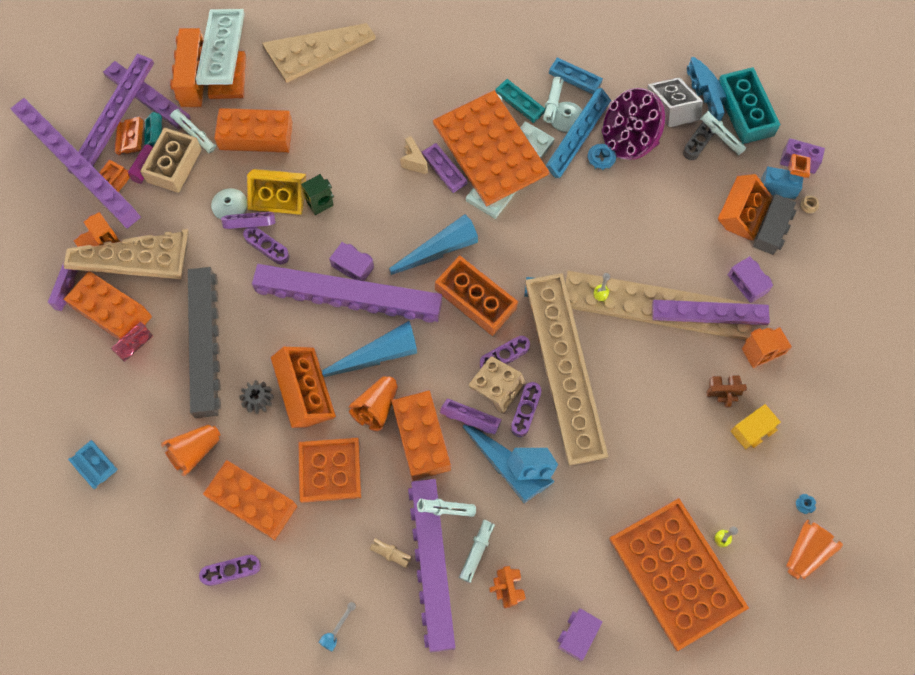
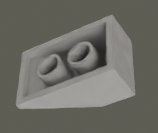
[648,77,703,127]

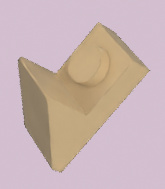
[400,136,428,174]

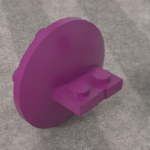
[602,88,665,160]

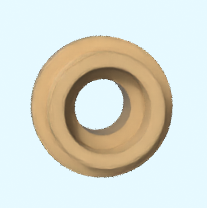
[800,195,819,213]

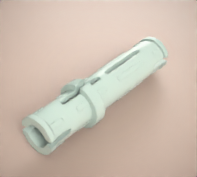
[543,77,564,123]
[170,109,216,153]
[700,111,747,156]
[417,499,476,517]
[459,520,495,583]

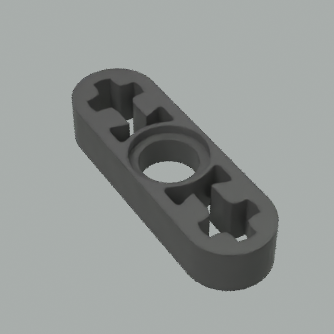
[683,122,715,160]

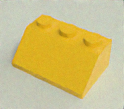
[247,169,306,215]

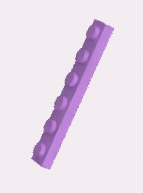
[103,61,191,130]
[652,300,770,325]

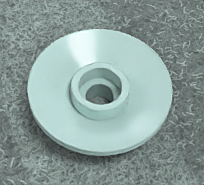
[551,102,582,132]
[211,188,248,220]

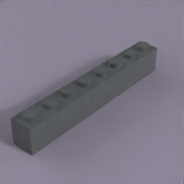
[188,267,221,418]

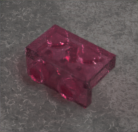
[111,322,153,362]

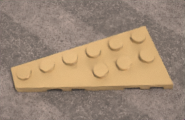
[262,23,376,83]
[63,229,188,279]

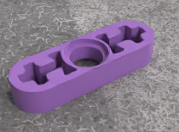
[221,212,276,229]
[243,227,290,265]
[480,336,530,369]
[511,382,542,437]
[199,555,261,586]

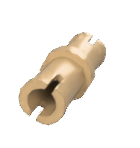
[370,538,412,568]

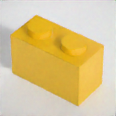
[730,404,781,450]

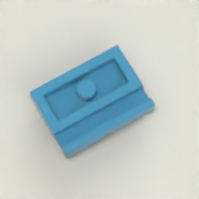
[68,440,118,489]

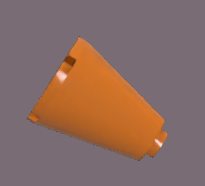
[349,376,398,431]
[161,424,221,476]
[786,519,843,580]

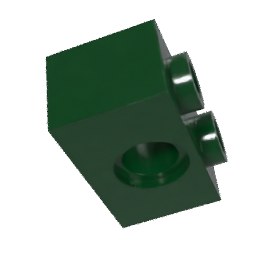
[301,174,334,215]

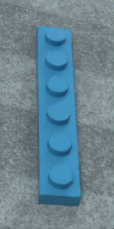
[546,88,611,178]

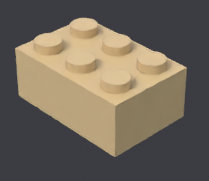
[140,127,202,193]

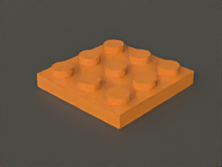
[299,438,362,503]

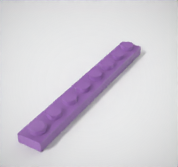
[67,53,154,174]

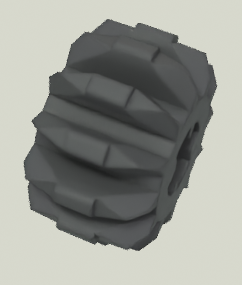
[239,380,274,414]

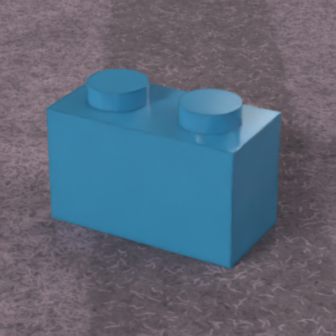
[761,166,803,199]
[507,448,558,480]

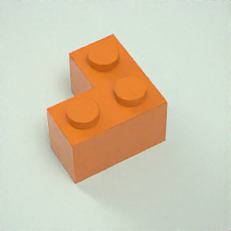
[73,212,120,247]
[741,327,792,368]

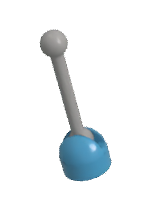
[318,602,356,652]

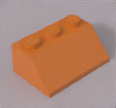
[718,174,773,241]

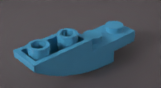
[687,57,726,121]

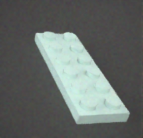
[196,9,245,85]
[466,121,555,219]

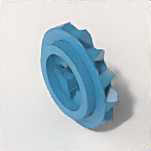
[587,144,616,170]

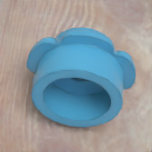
[796,494,816,514]

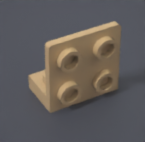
[469,356,526,414]

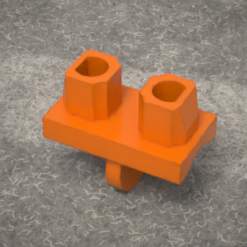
[489,566,526,608]

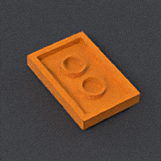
[208,51,246,99]

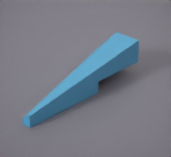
[389,214,478,275]
[322,321,417,377]
[463,424,555,504]

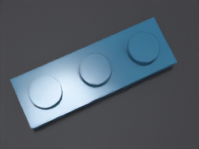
[549,57,603,94]

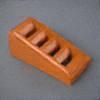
[788,154,811,178]

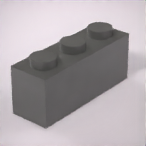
[753,194,797,255]

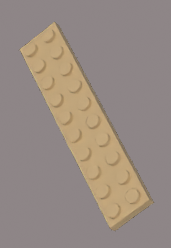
[565,271,753,340]
[525,273,608,466]

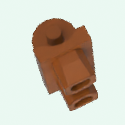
[706,375,747,408]

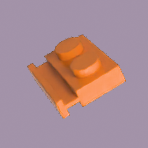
[114,117,144,155]
[99,160,130,192]

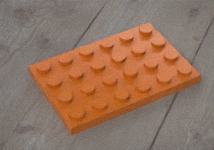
[433,90,549,207]
[609,498,749,652]

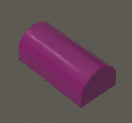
[128,144,153,184]

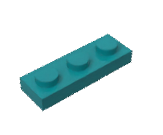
[495,79,546,123]

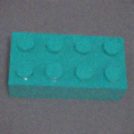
[719,67,781,144]

